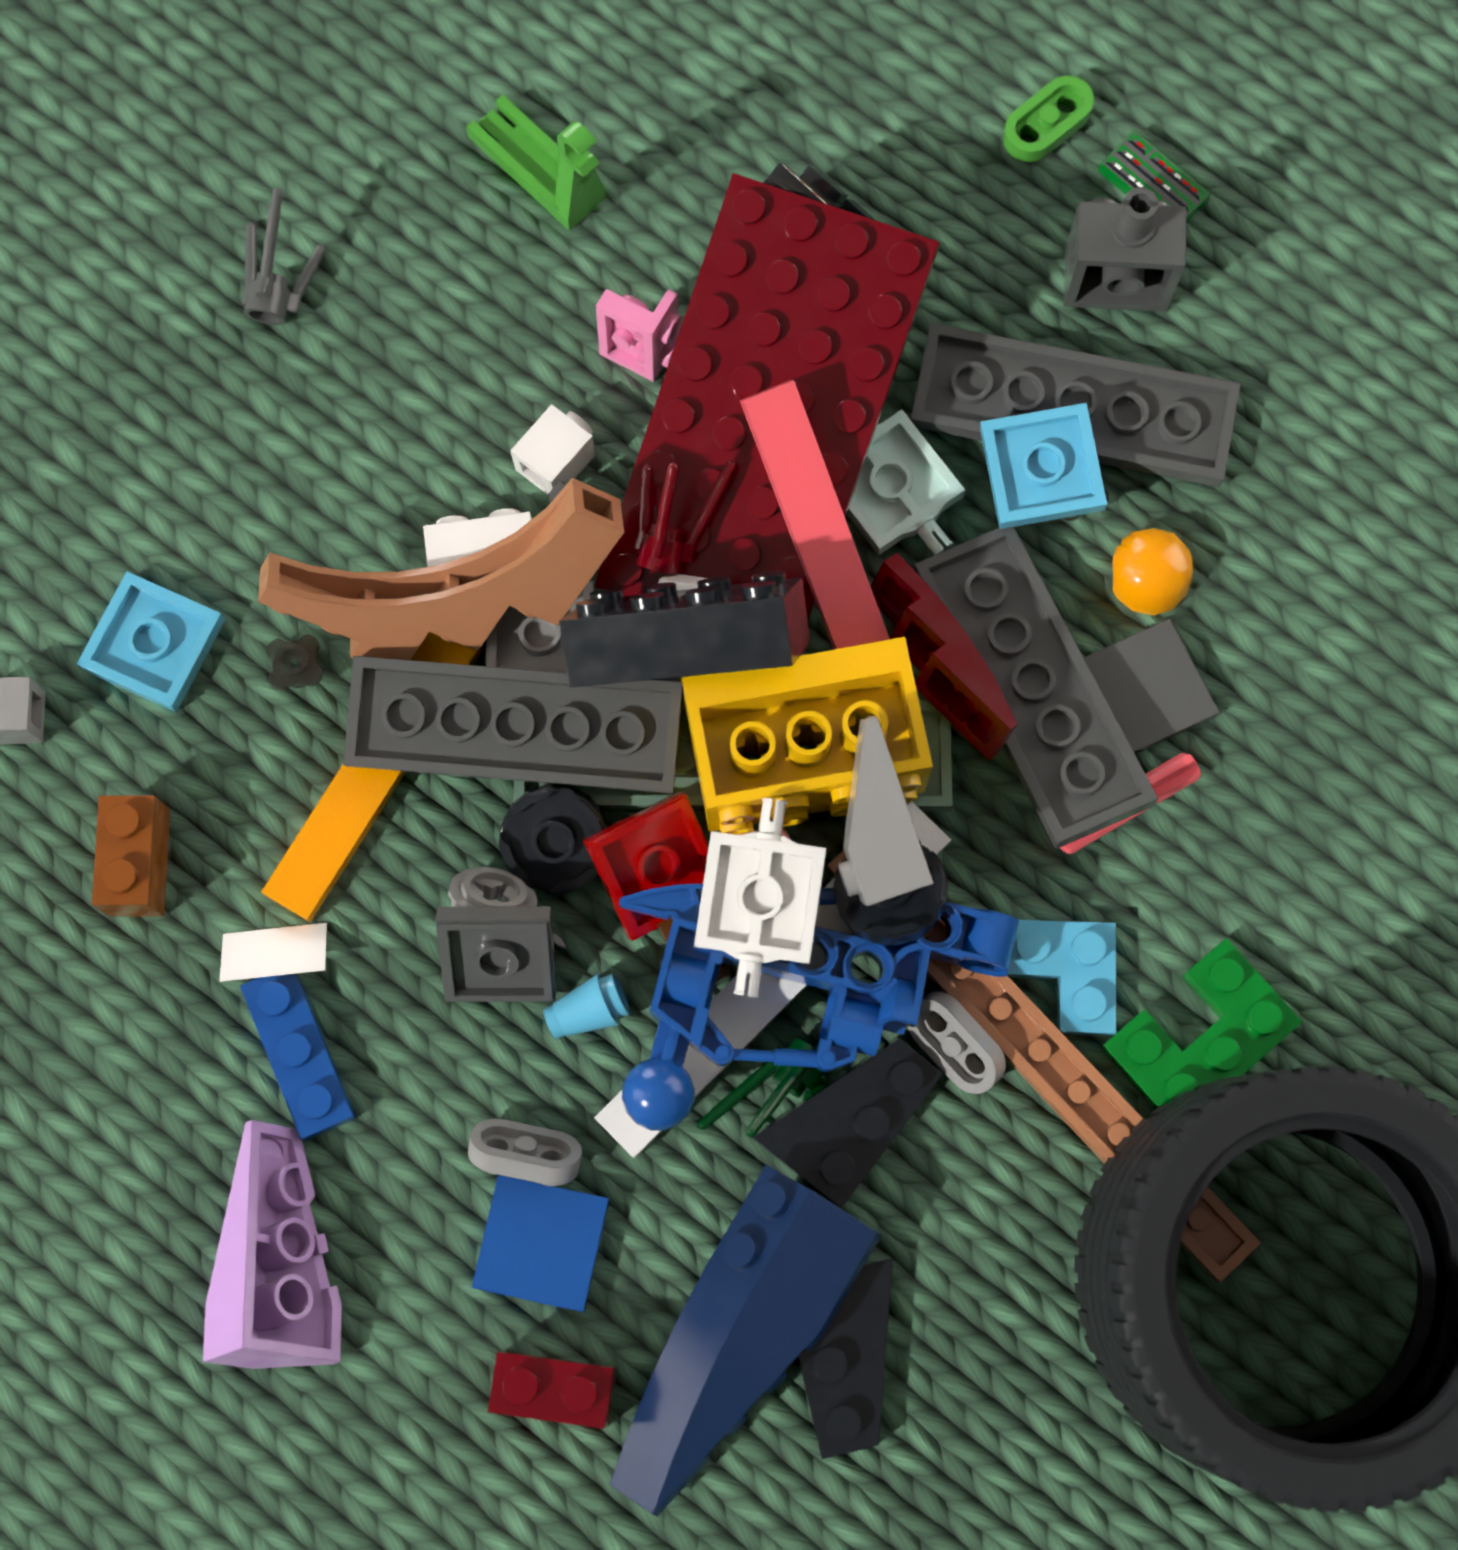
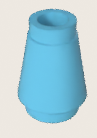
[543,973,631,1039]

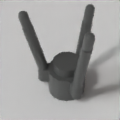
[241,188,326,325]

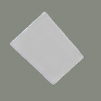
[219,923,327,982]

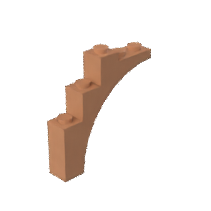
[258,478,624,660]

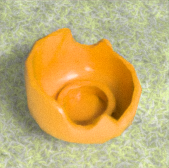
[1112,528,1193,616]

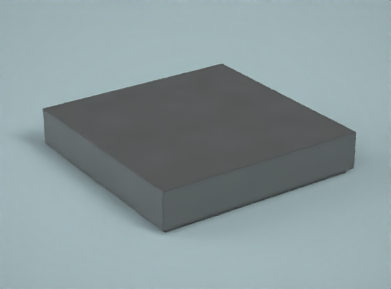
[1083,619,1219,754]
[435,906,557,1002]

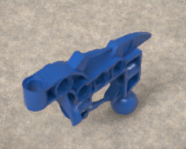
[619,884,1019,1131]

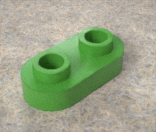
[1003,76,1094,162]

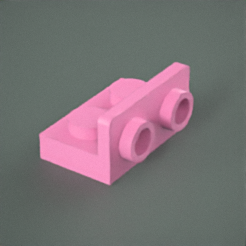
[596,289,683,382]

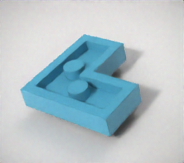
[1007,920,1116,1036]

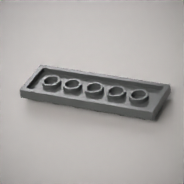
[910,323,1241,488]
[914,527,1158,849]
[343,656,683,794]

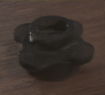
[266,634,323,691]

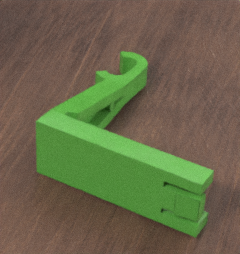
[466,94,606,231]

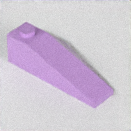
[203,1120,342,1369]

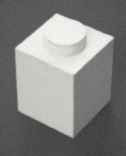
[510,404,596,495]

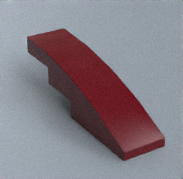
[870,553,1017,761]

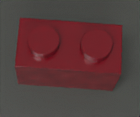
[488,1351,617,1429]

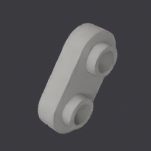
[907,991,1006,1094]
[468,1119,582,1186]

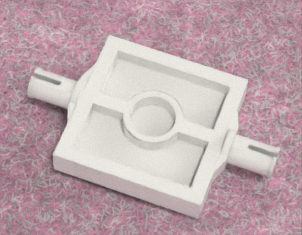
[694,798,826,997]

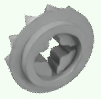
[447,867,537,907]

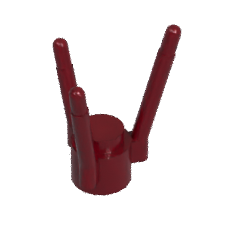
[634,460,737,575]

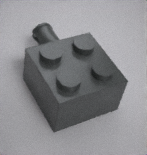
[1063,187,1186,312]

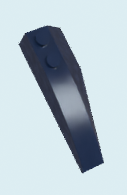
[609,1165,881,1516]

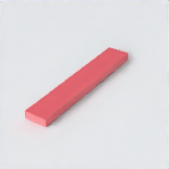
[740,380,890,650]

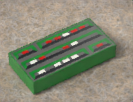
[1098,129,1211,223]

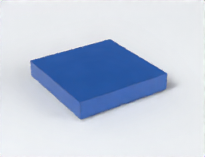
[471,1175,610,1313]

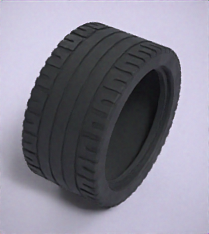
[1074,1066,1458,1513]

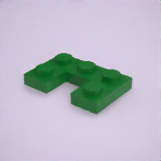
[1100,937,1303,1109]

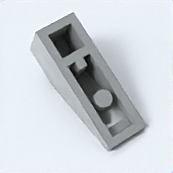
[838,716,933,906]

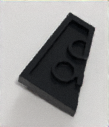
[751,1038,943,1208]
[798,1258,893,1459]

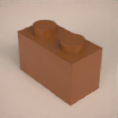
[92,795,170,917]

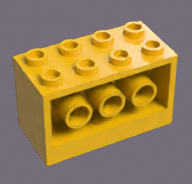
[682,637,933,835]

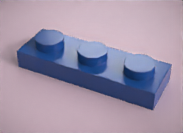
[240,973,357,1141]

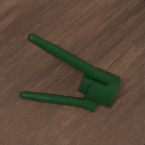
[697,1038,828,1137]

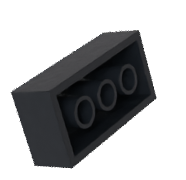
[560,571,810,688]

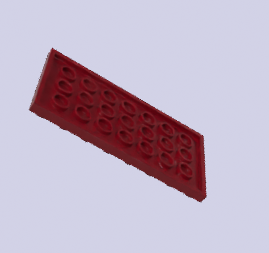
[594,173,940,623]

